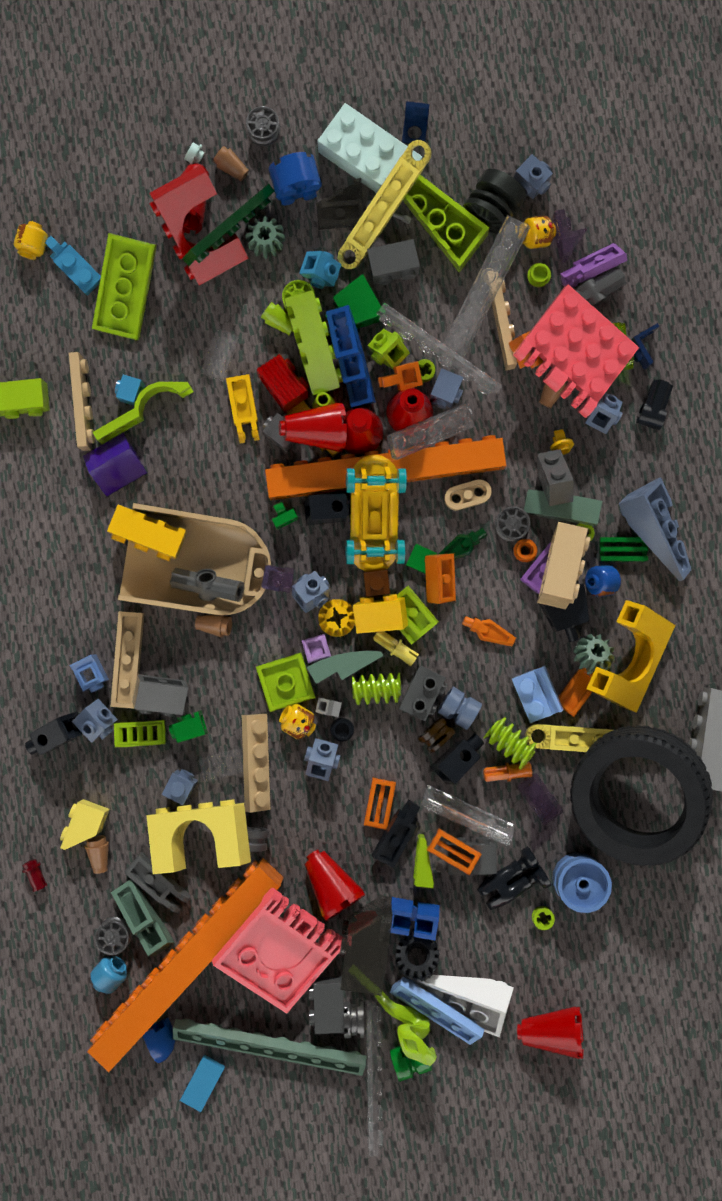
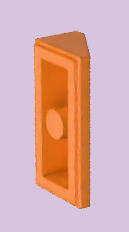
[425,554,456,604]

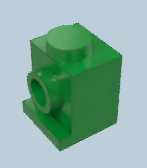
[169,710,208,743]

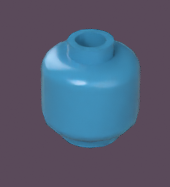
[90,956,127,994]

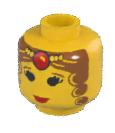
[519,215,556,249]
[13,221,48,260]
[279,704,316,739]

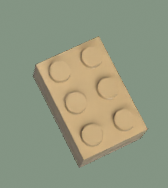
[537,522,590,609]

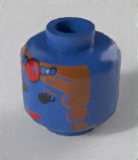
[585,565,621,597]

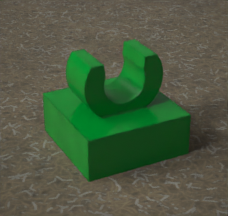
[272,502,299,530]

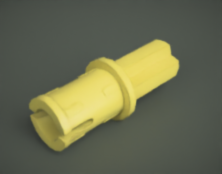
[373,631,419,666]

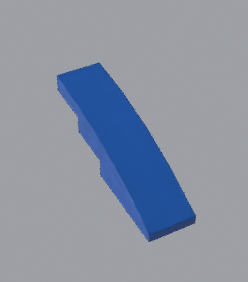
[326,305,376,409]

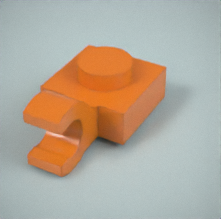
[378,361,423,391]

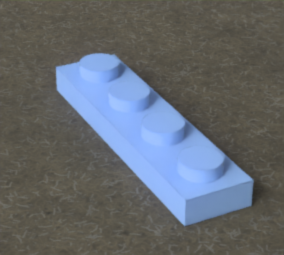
[390,977,485,1045]

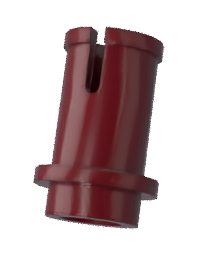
[22,859,48,892]

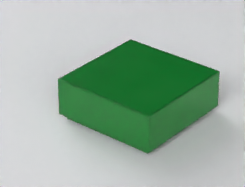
[406,544,437,575]

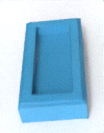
[180,1055,225,1112]

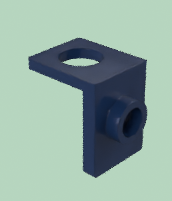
[402,101,430,144]
[631,323,659,370]

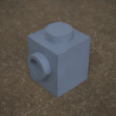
[429,368,464,409]
[161,769,198,805]

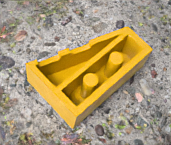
[107,504,187,562]

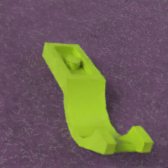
[93,382,194,444]

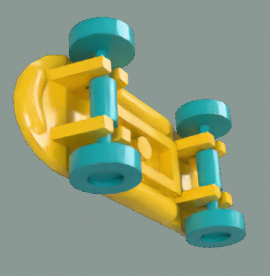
[345,455,407,572]

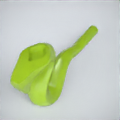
[348,963,437,1066]

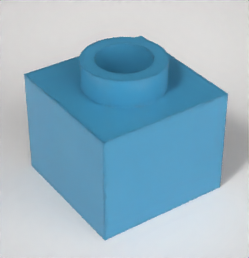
[115,374,145,406]

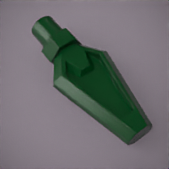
[439,528,487,560]

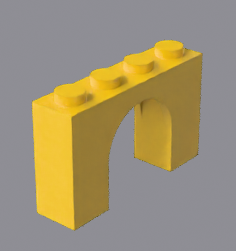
[586,600,676,713]

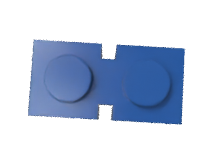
[387,897,440,941]

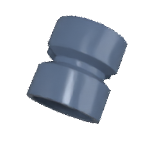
[437,686,482,730]

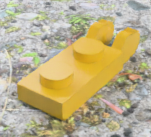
[226,374,260,444]

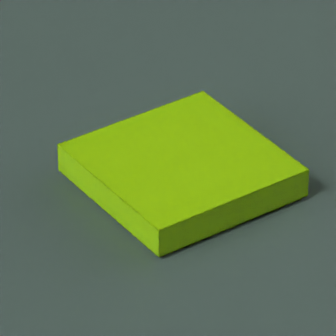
[256,652,316,712]

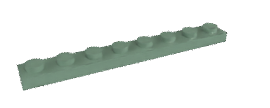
[173,1019,367,1076]

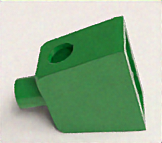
[325,274,385,329]

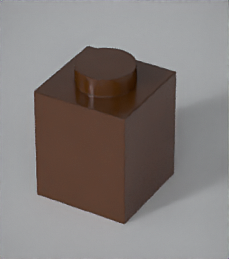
[363,570,390,597]

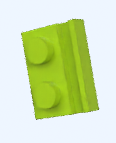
[397,585,439,645]

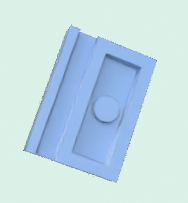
[512,665,563,723]

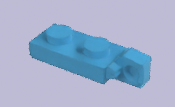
[45,236,101,296]

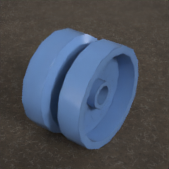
[552,852,612,913]

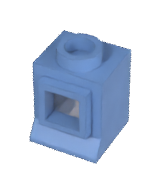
[69,654,109,693]

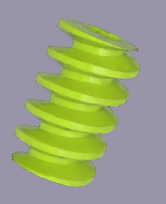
[352,672,401,705]
[483,717,537,770]

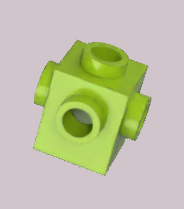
[367,328,410,370]

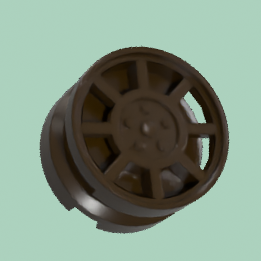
[418,717,456,754]

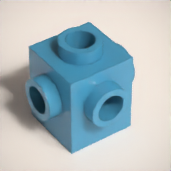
[299,251,342,289]

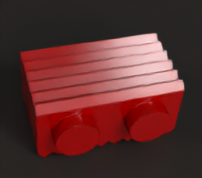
[257,354,309,413]

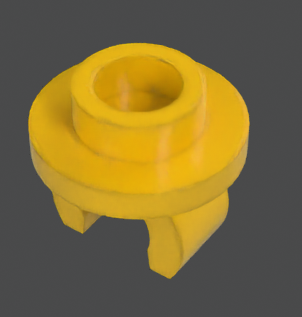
[550,429,574,455]

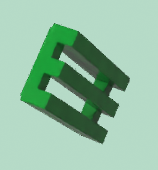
[599,537,648,562]

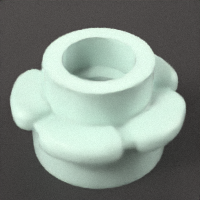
[184,142,205,164]

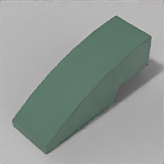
[524,489,602,527]
[307,651,383,684]
[111,879,175,956]

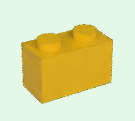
[353,594,408,634]

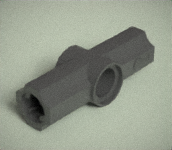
[576,267,627,306]
[170,568,245,602]

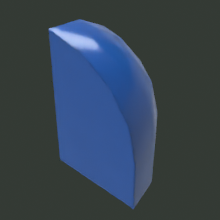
[143,1018,175,1064]

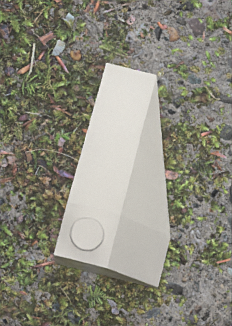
[412,975,514,1037]

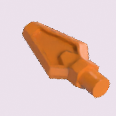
[462,616,516,647]

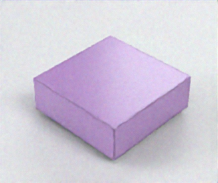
[302,634,331,663]

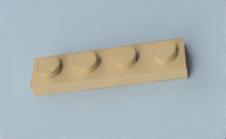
[487,271,517,370]
[69,352,95,451]
[110,611,144,709]
[242,714,270,813]

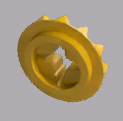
[318,599,355,637]

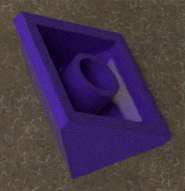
[83,432,147,497]

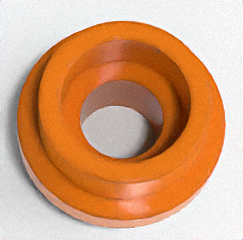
[513,539,537,563]

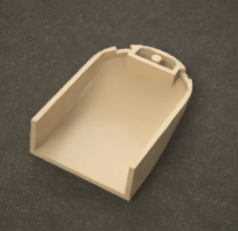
[118,503,271,615]

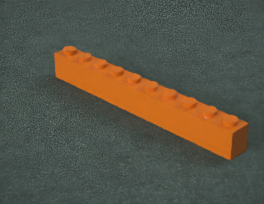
[265,435,506,501]

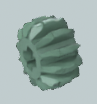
[245,216,286,259]
[573,634,615,675]

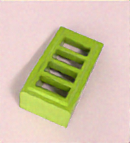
[114,720,166,748]
[413,834,434,888]

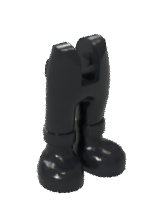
[477,846,552,910]

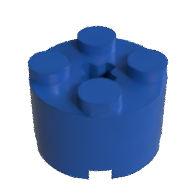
[268,152,322,206]

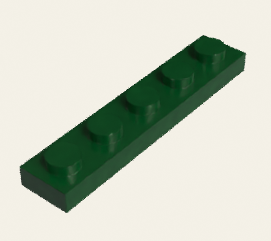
[182,184,275,266]

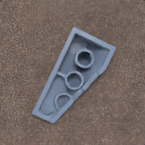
[619,477,691,581]

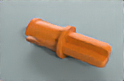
[483,762,532,782]

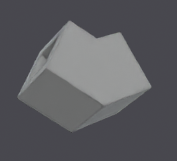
[315,697,342,717]

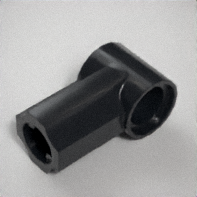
[636,379,673,431]

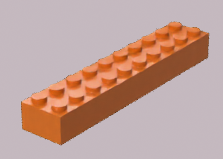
[87,858,283,1072]

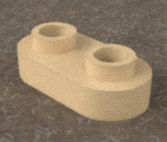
[444,479,492,511]

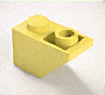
[60,799,110,850]

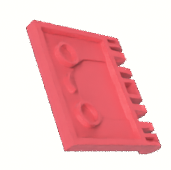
[513,284,639,418]
[212,888,346,1014]

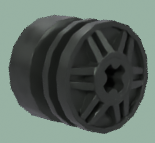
[463,168,527,235]

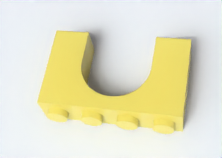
[146,799,251,874]

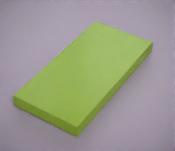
[92,233,157,340]

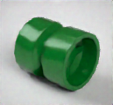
[390,1046,432,1082]

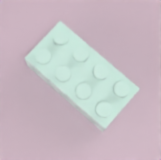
[317,103,422,193]

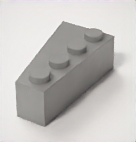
[688,687,722,792]

